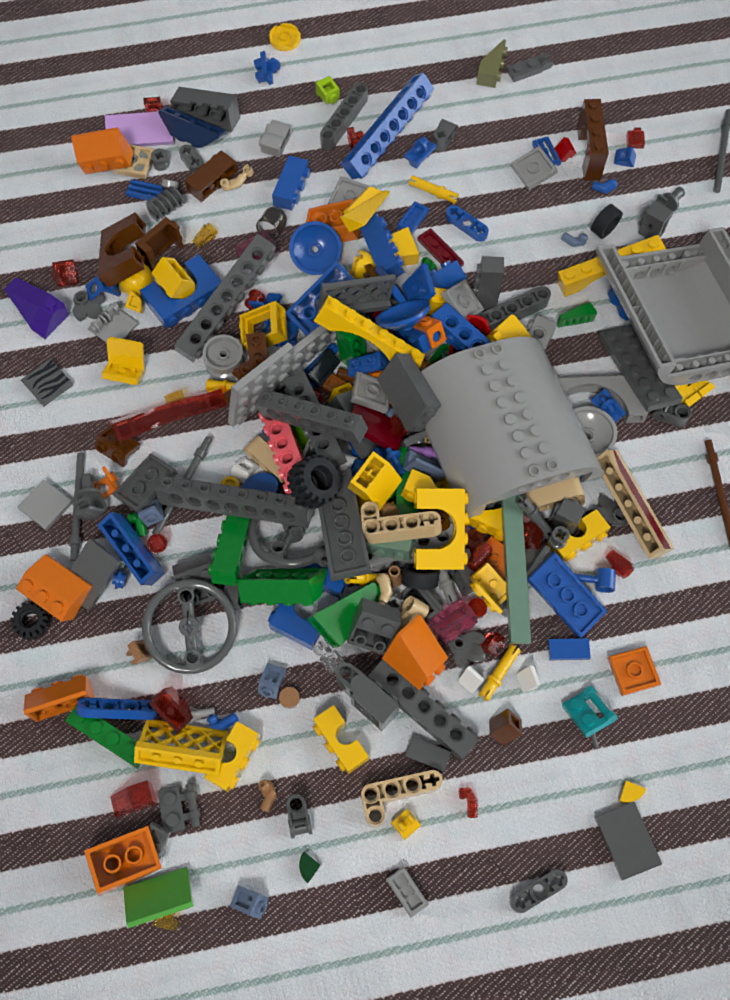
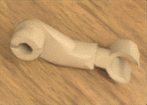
[220,164,254,191]
[376,573,393,605]

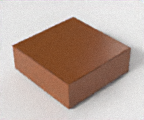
[321,373,346,395]

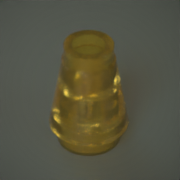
[192,223,218,248]

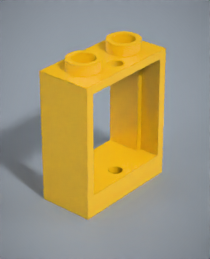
[239,301,288,351]

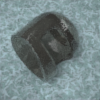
[256,206,287,239]

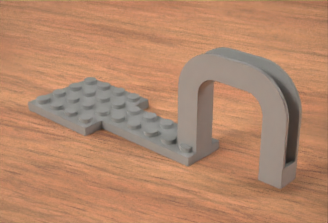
[228,271,442,427]

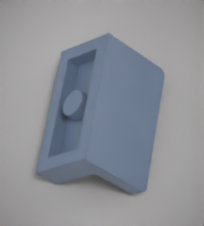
[403,450,445,484]

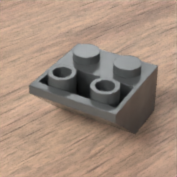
[172,553,223,606]
[347,597,401,655]

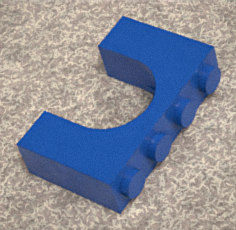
[140,254,221,329]
[268,563,348,650]

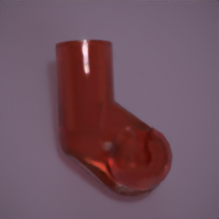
[459,787,478,818]

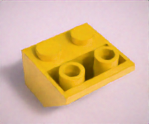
[151,257,195,299]
[348,451,402,511]

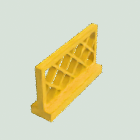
[134,720,229,776]

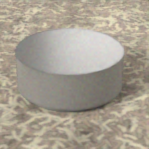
[161,179,179,189]

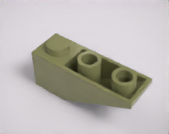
[476,39,508,88]

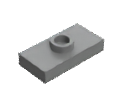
[386,867,429,918]

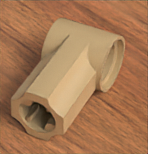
[396,596,429,633]

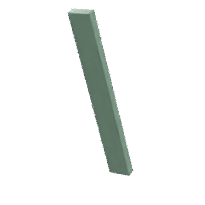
[501,494,531,644]

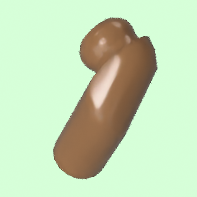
[258,779,277,813]

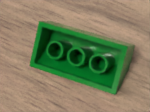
[237,568,327,606]

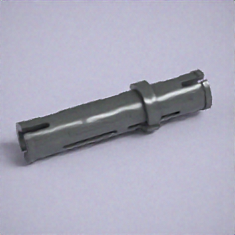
[515,494,553,540]

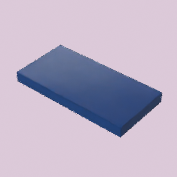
[527,552,607,638]

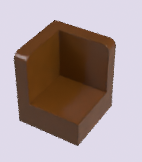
[489,708,522,746]

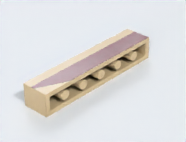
[597,450,674,559]

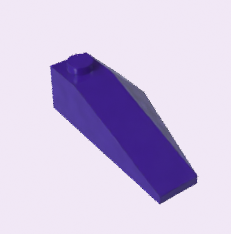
[4,277,69,340]

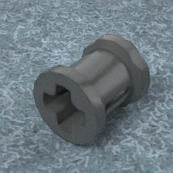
[549,526,570,549]

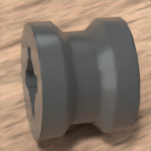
[151,149,170,171]

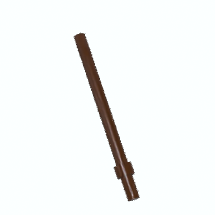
[704,440,730,547]

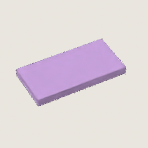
[105,111,174,146]

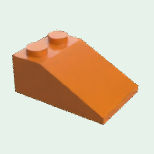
[306,199,360,242]
[84,826,162,896]

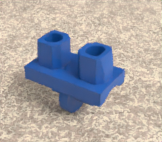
[254,51,281,85]
[404,136,437,169]
[590,388,627,423]
[372,447,406,476]

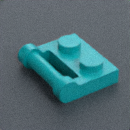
[562,686,617,738]

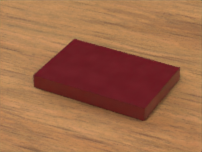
[351,403,405,451]

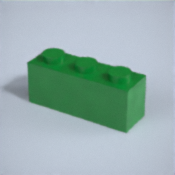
[335,331,367,367]

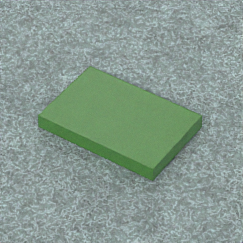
[123,867,194,928]

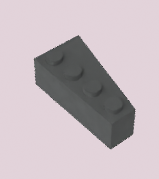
[170,87,240,132]
[473,256,504,312]

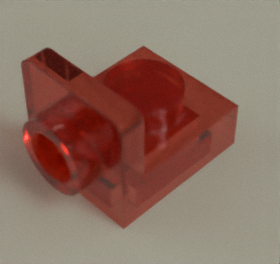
[143,97,163,112]

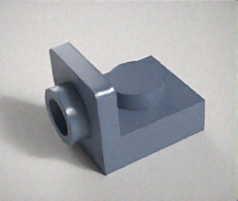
[258,663,287,699]
[229,885,269,919]

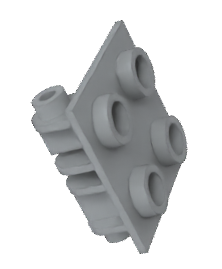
[87,302,138,343]

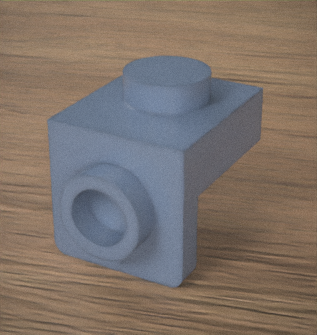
[138,499,164,527]

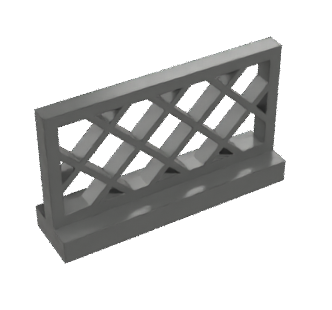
[315,274,396,314]

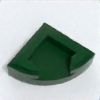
[299,852,321,883]

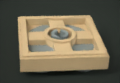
[113,144,155,179]

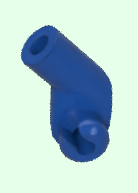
[592,179,617,194]
[206,712,239,730]

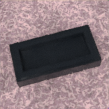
[306,349,340,388]

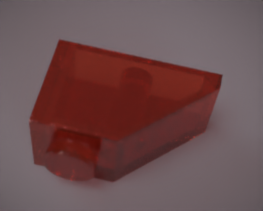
[150,686,193,734]
[110,780,157,818]

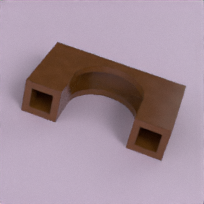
[577,99,609,181]
[97,212,146,287]

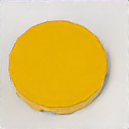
[269,23,301,52]

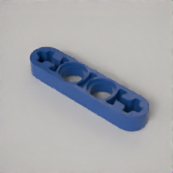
[76,698,159,720]

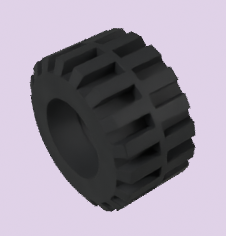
[287,454,342,509]

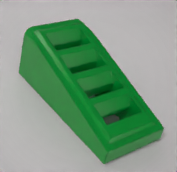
[557,302,597,328]

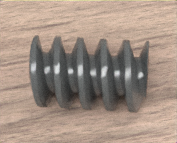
[146,186,185,222]

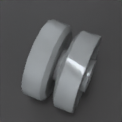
[202,334,245,382]

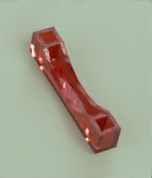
[110,387,226,442]

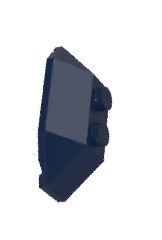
[158,106,226,148]

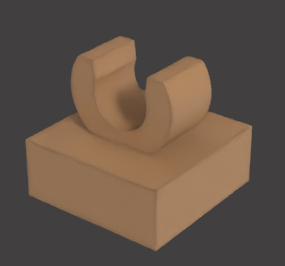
[126,640,153,665]

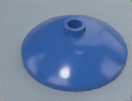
[289,221,342,275]
[375,300,430,331]

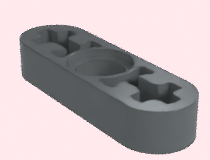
[510,869,568,913]

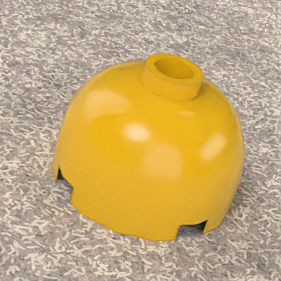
[350,249,376,279]
[119,264,154,297]

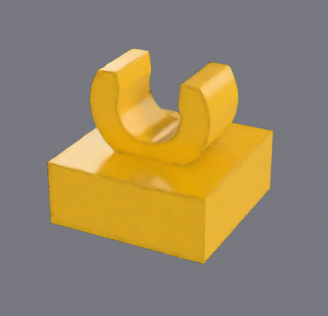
[391,809,421,840]

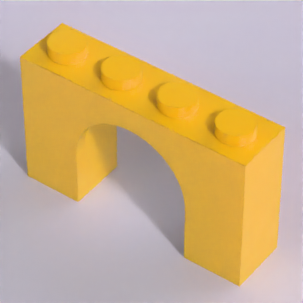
[414,488,468,570]

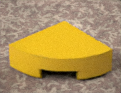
[125,290,144,314]
[619,781,646,803]

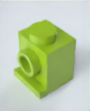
[315,76,340,104]

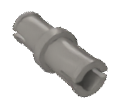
[439,570,460,605]

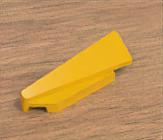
[340,186,390,232]

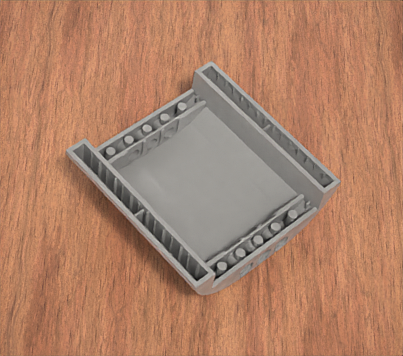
[596,227,730,385]
[421,337,605,518]

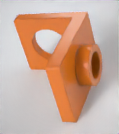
[413,315,447,349]
[94,466,118,499]

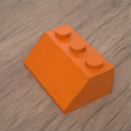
[71,127,133,174]
[16,554,92,622]
[24,674,95,722]

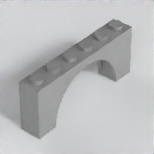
[558,374,648,423]

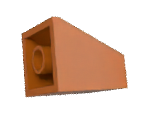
[382,614,448,691]

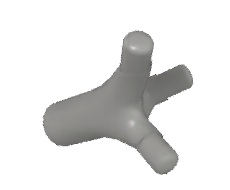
[185,706,215,725]

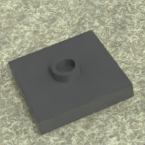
[400,429,428,448]

